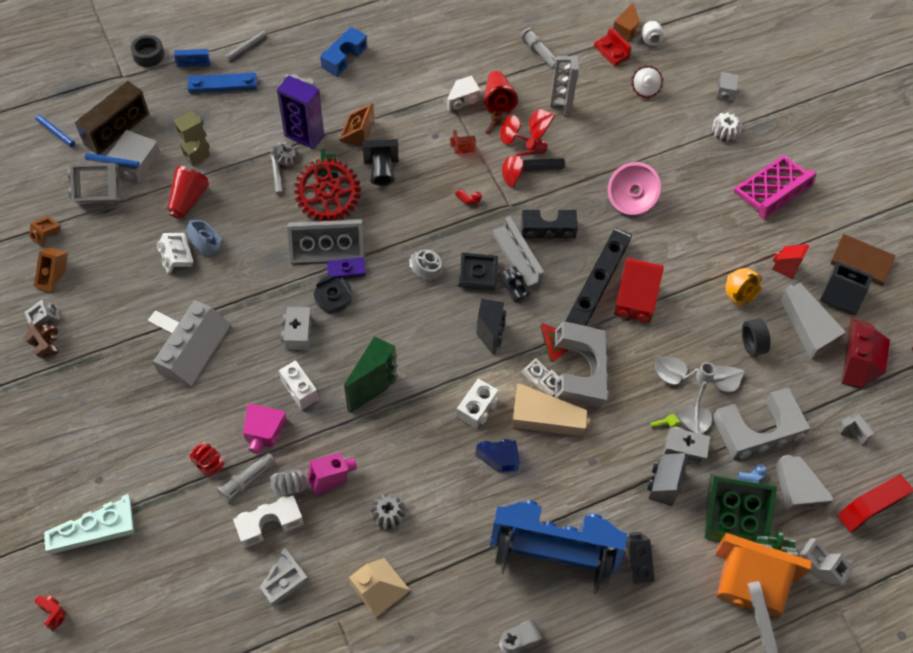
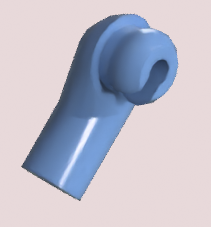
[737,465,767,482]

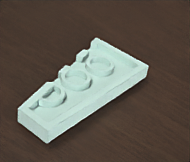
[44,494,135,555]

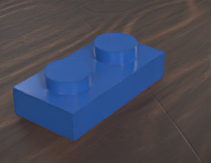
[174,49,211,67]

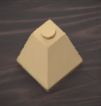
[349,558,410,618]

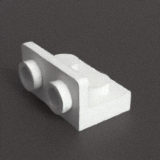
[157,233,194,273]

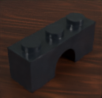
[521,210,578,239]

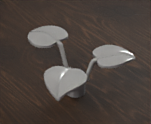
[655,355,744,433]

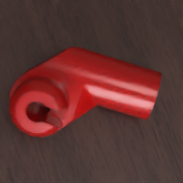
[455,189,482,205]

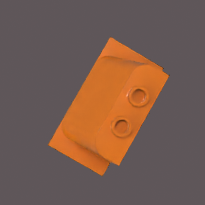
[715,533,812,618]

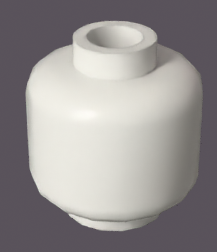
[641,21,664,46]

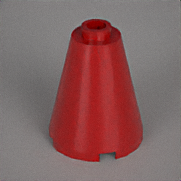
[484,70,518,115]
[167,166,210,219]

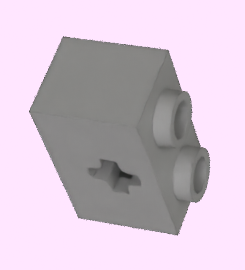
[281,307,312,350]
[663,427,710,466]

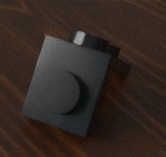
[625,532,655,584]

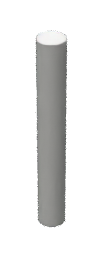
[225,30,268,62]
[271,154,283,195]

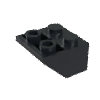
[820,261,874,316]
[476,298,507,354]

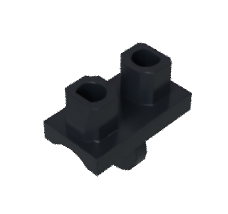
[499,266,531,302]

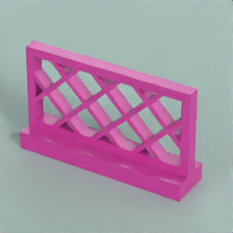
[734,155,816,219]

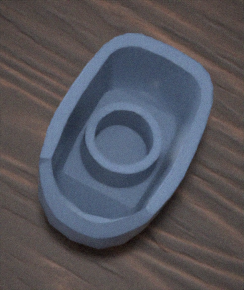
[186,220,223,257]

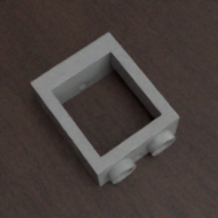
[68,163,120,203]

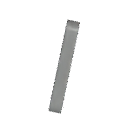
[747,581,778,653]

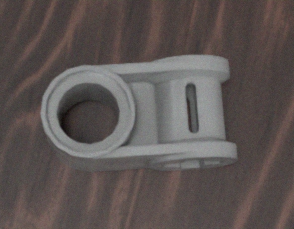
[499,619,543,653]

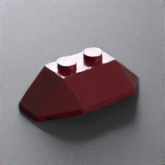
[841,318,890,389]

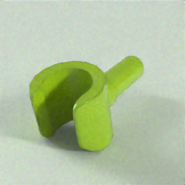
[650,414,680,428]

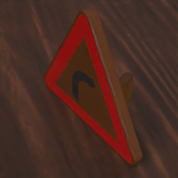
[540,323,568,362]

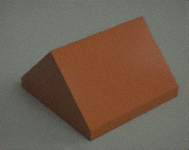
[339,103,375,146]

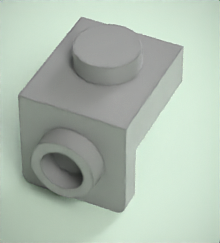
[838,415,874,445]

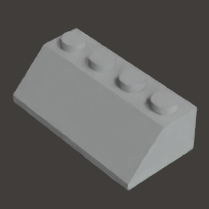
[287,219,364,263]
[153,300,231,387]

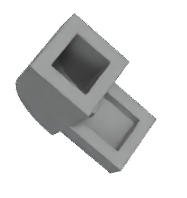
[800,538,854,585]

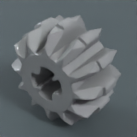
[271,469,307,496]
[370,493,406,530]

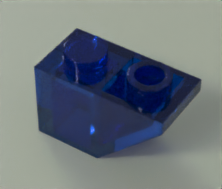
[475,439,520,473]

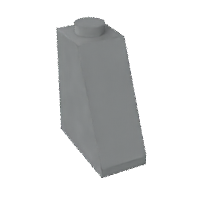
[775,455,833,512]

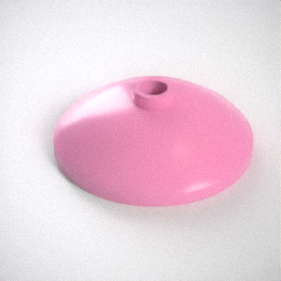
[607,162,662,215]

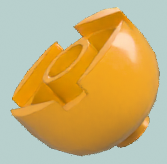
[725,268,763,307]

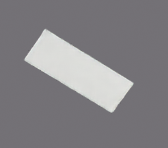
[148,310,179,333]

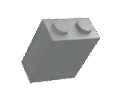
[107,130,160,183]

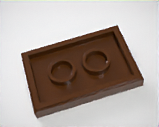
[830,234,896,286]

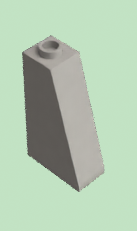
[781,283,846,359]

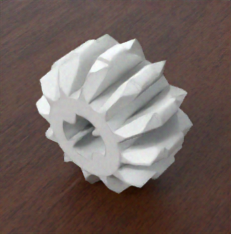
[712,112,742,142]

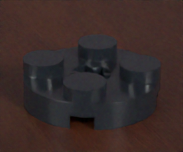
[314,276,352,313]

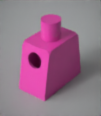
[243,403,287,454]
[307,453,357,496]

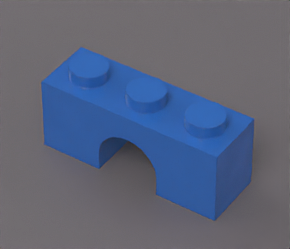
[320,27,368,77]

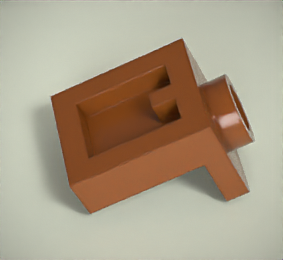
[29,216,61,247]

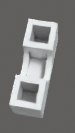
[233,495,304,548]

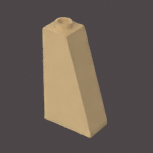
[512,384,590,437]

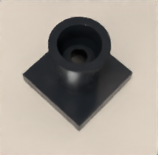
[362,139,399,186]

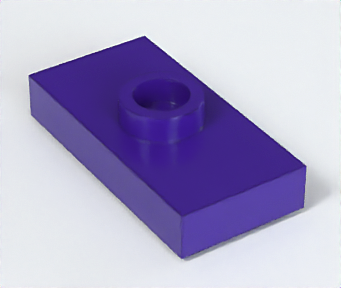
[326,257,366,279]

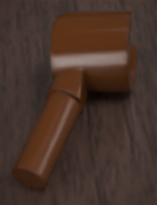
[485,111,503,134]

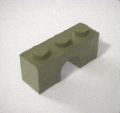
[173,110,210,165]

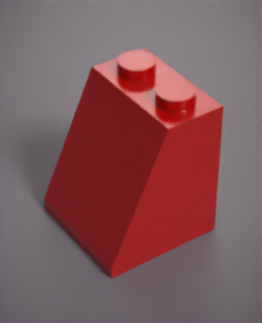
[613,258,664,323]

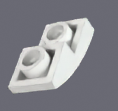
[521,358,559,396]

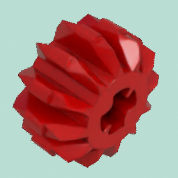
[189,442,225,477]

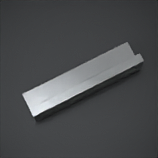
[550,56,579,116]
[492,216,544,289]

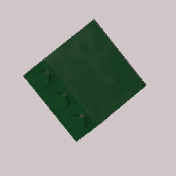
[344,336,398,413]
[704,474,777,543]

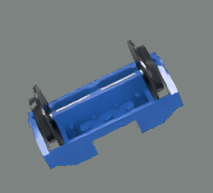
[490,500,627,594]

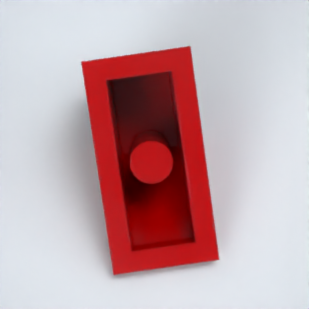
[772,244,810,279]

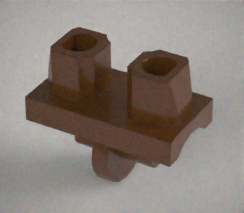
[23,322,59,358]

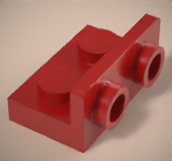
[594,27,632,67]

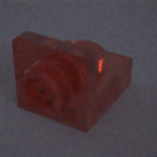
[450,130,476,154]

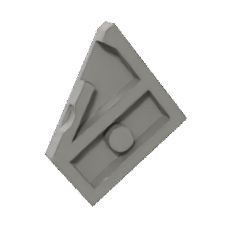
[260,548,309,606]

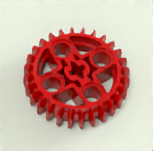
[294,157,361,222]

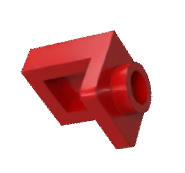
[34,594,66,632]

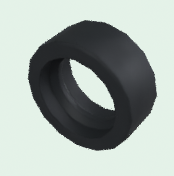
[130,35,165,67]
[741,318,771,356]

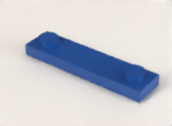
[188,72,257,93]

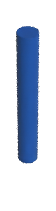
[35,114,75,147]
[85,153,140,168]

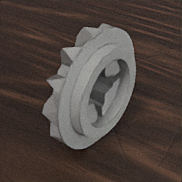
[271,141,300,166]

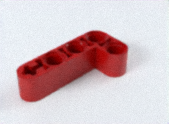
[837,474,913,533]

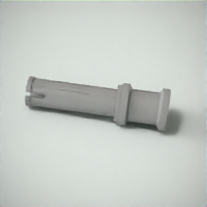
[520,27,556,70]
[216,453,276,503]

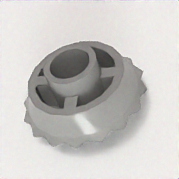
[409,249,443,280]

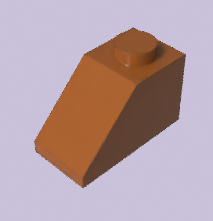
[613,3,639,42]
[34,247,68,292]

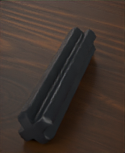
[523,158,565,170]

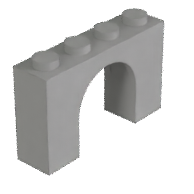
[555,321,609,408]
[713,387,810,459]

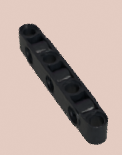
[566,228,632,326]

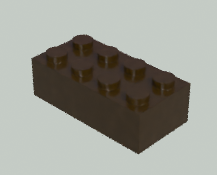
[75,81,150,155]

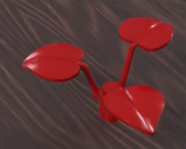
[500,110,555,188]

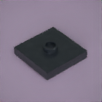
[458,252,498,290]

